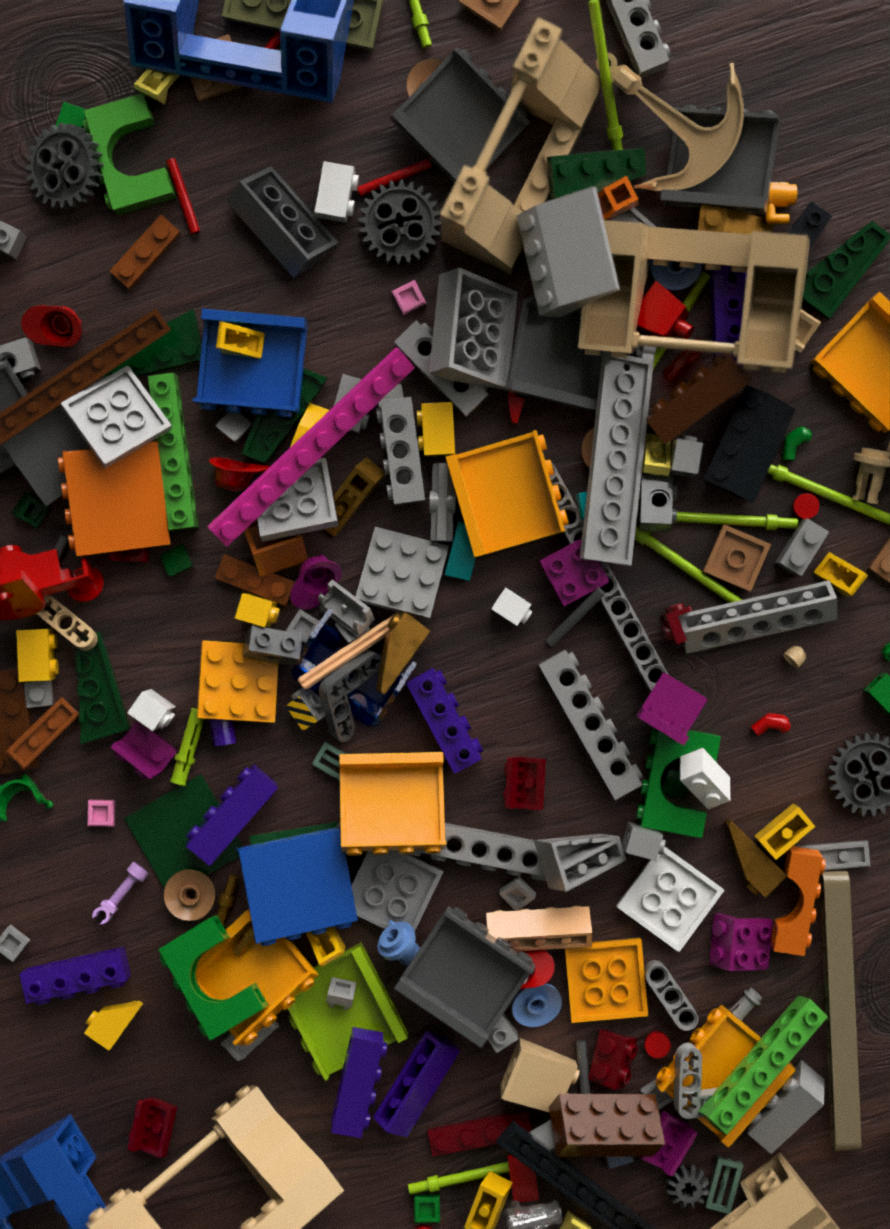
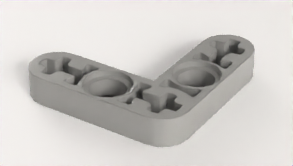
[674,1043,718,1119]

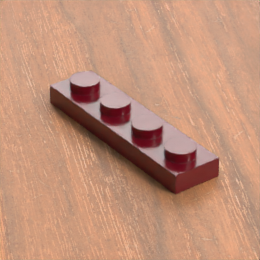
[428,1109,532,1157]

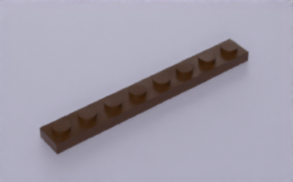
[0,308,171,445]

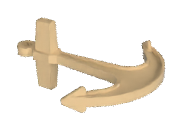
[596,53,744,191]

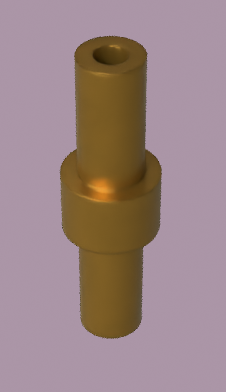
[217,874,239,926]
[232,924,255,956]

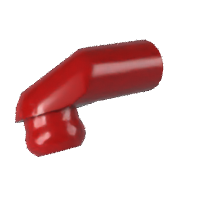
[750,713,791,737]

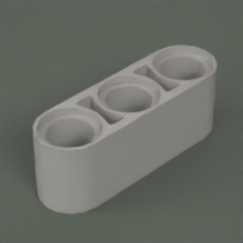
[644,960,698,1031]

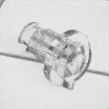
[504,1200,562,1229]

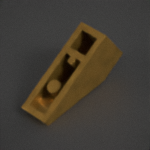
[695,204,774,235]
[325,457,385,537]
[376,612,430,694]
[725,818,787,898]

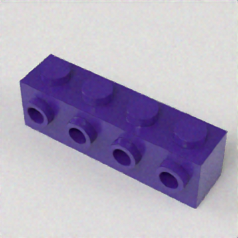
[709,266,747,361]
[406,667,483,774]
[186,764,278,866]
[19,946,131,1005]
[331,1027,387,1138]
[373,1030,460,1137]

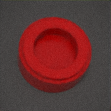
[792,493,820,519]
[644,1031,671,1058]

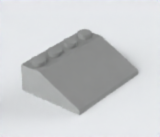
[517,187,620,317]
[429,267,518,390]

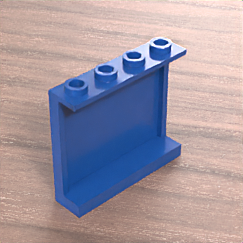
[193,309,308,418]
[236,827,358,946]

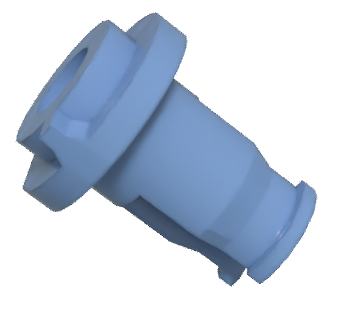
[377,920,420,968]

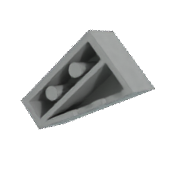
[534,834,627,892]
[748,1060,825,1154]

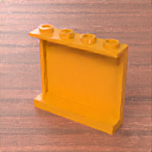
[810,292,890,433]
[446,430,569,557]
[340,752,446,856]
[196,908,319,1046]
[655,1004,796,1148]

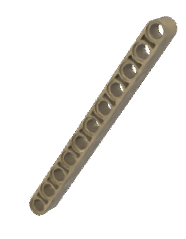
[820,871,862,1151]

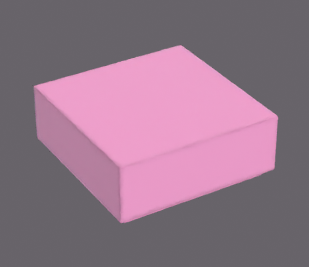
[392,280,426,316]
[88,800,115,826]

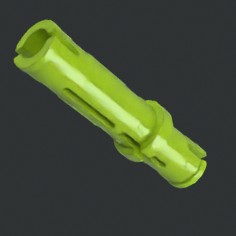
[170,707,204,786]

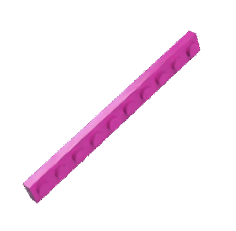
[207,348,415,547]

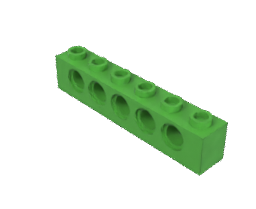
[148,373,199,531]
[698,995,828,1135]

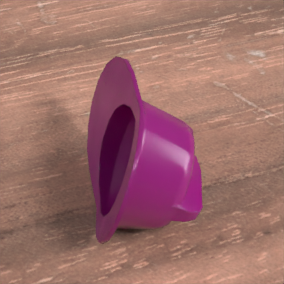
[290,554,342,610]

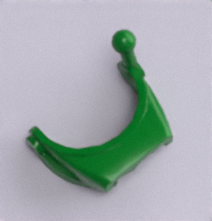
[0,774,53,822]

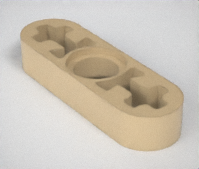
[36,595,98,651]

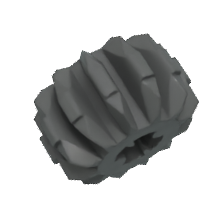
[666,1163,709,1209]

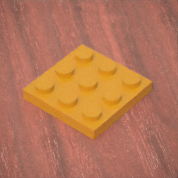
[197,640,278,723]
[565,938,648,1023]

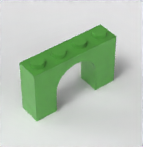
[83,93,176,215]

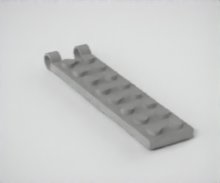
[580,346,656,566]

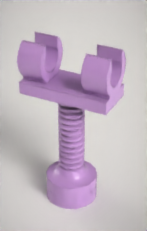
[92,861,149,924]

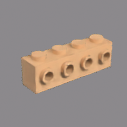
[486,906,592,951]

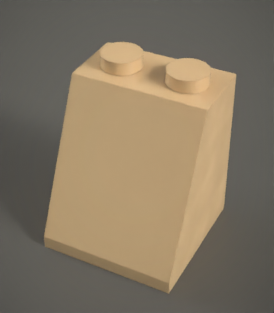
[500,1037,580,1112]

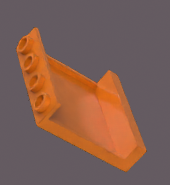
[57,440,170,556]

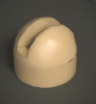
[783,646,806,669]

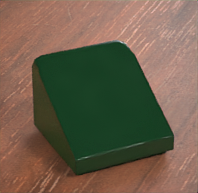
[12,491,51,529]
[160,544,194,578]
[661,767,689,799]

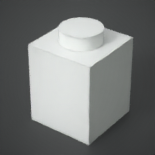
[491,587,532,626]

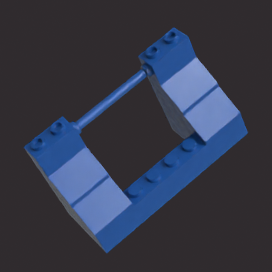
[124,0,354,103]
[0,1114,106,1229]

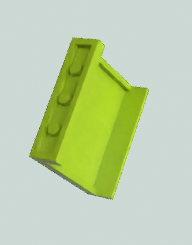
[288,942,408,1081]

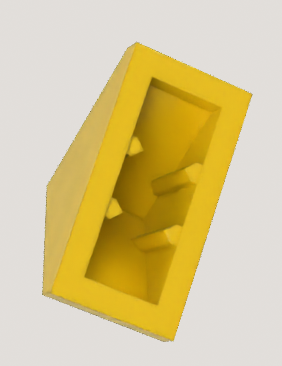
[216,322,265,359]
[814,552,868,596]
[306,926,346,967]

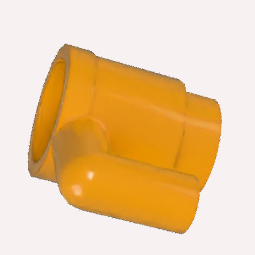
[765,182,797,224]

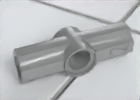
[429,463,456,542]

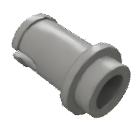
[729,988,762,1021]

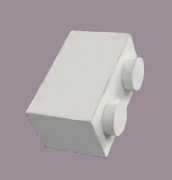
[315,161,359,223]
[127,689,176,731]
[680,748,730,809]

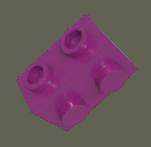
[639,1111,697,1177]

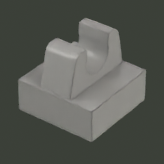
[326,977,357,1010]

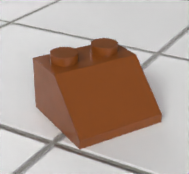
[244,519,308,577]

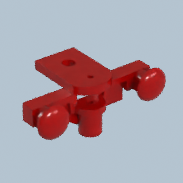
[0,545,104,620]

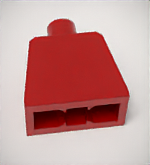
[636,281,694,339]

